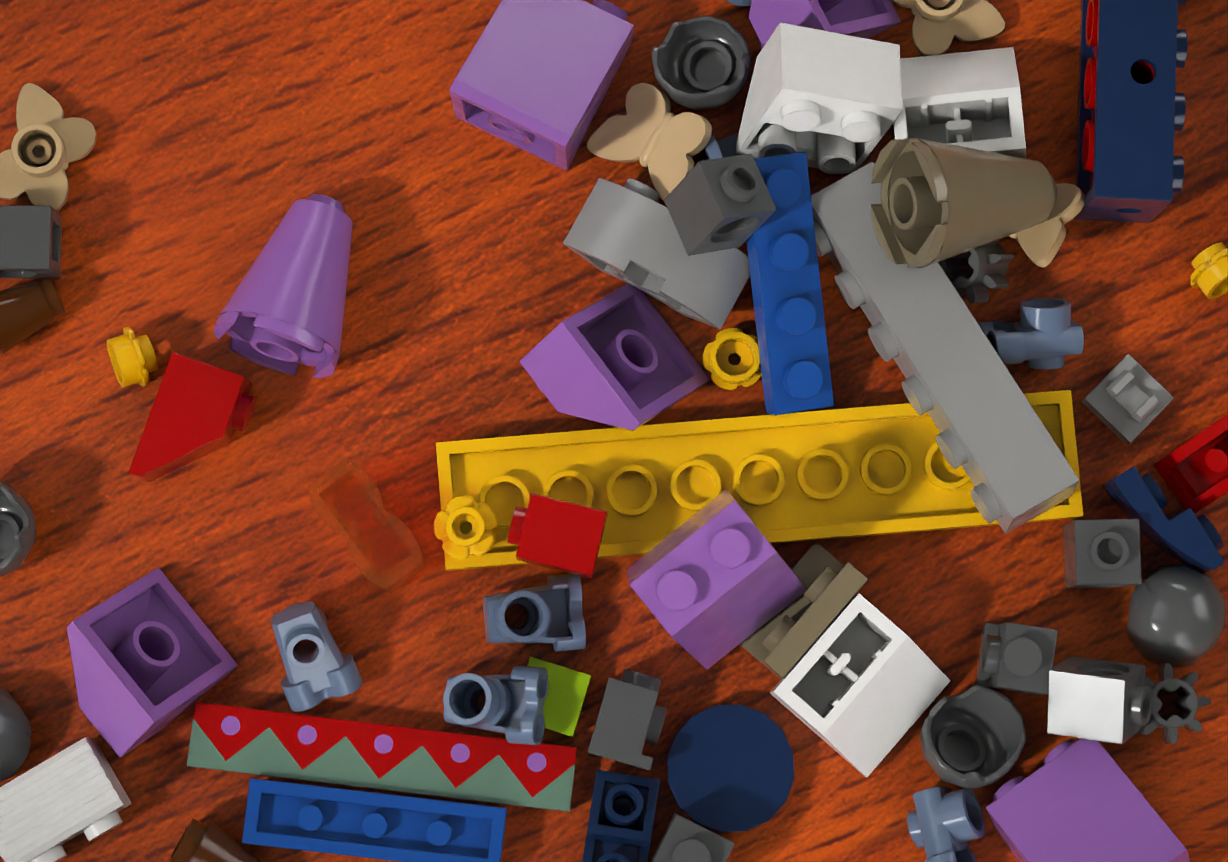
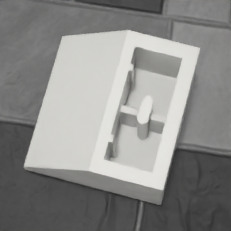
[736,22,903,175]
[893,47,1026,158]
[770,593,950,778]

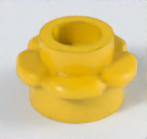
[1190,242,1228,299]
[107,327,158,388]
[703,328,762,390]
[434,496,497,559]

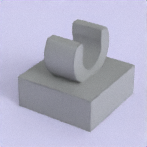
[1081,354,1174,445]

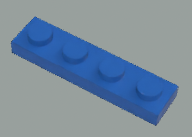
[746,152,834,415]
[242,778,507,862]

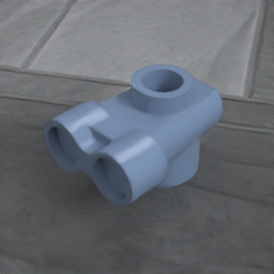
[977,298,1084,369]
[483,573,586,652]
[271,601,363,712]
[443,666,549,745]
[907,786,985,862]

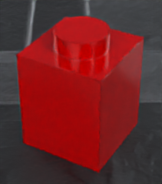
[507,493,607,579]

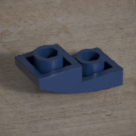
[1102,466,1225,572]
[582,770,660,862]

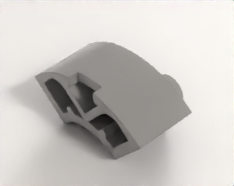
[563,178,750,329]

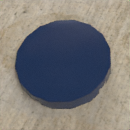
[667,704,794,832]

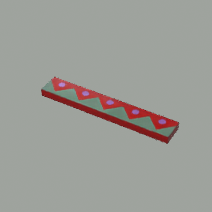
[187,702,577,812]

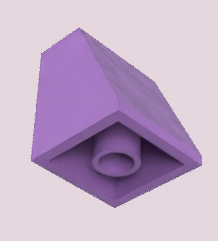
[449,0,634,171]
[626,489,807,669]
[986,738,1190,862]

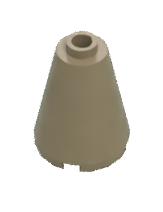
[871,137,1057,268]

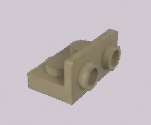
[739,544,868,680]

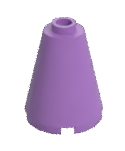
[214,194,353,378]

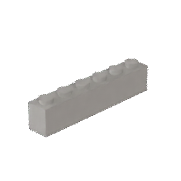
[811,161,1079,534]

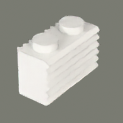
[0,737,132,862]

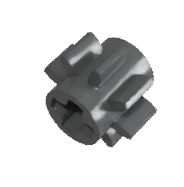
[938,239,1015,304]
[1138,663,1211,744]

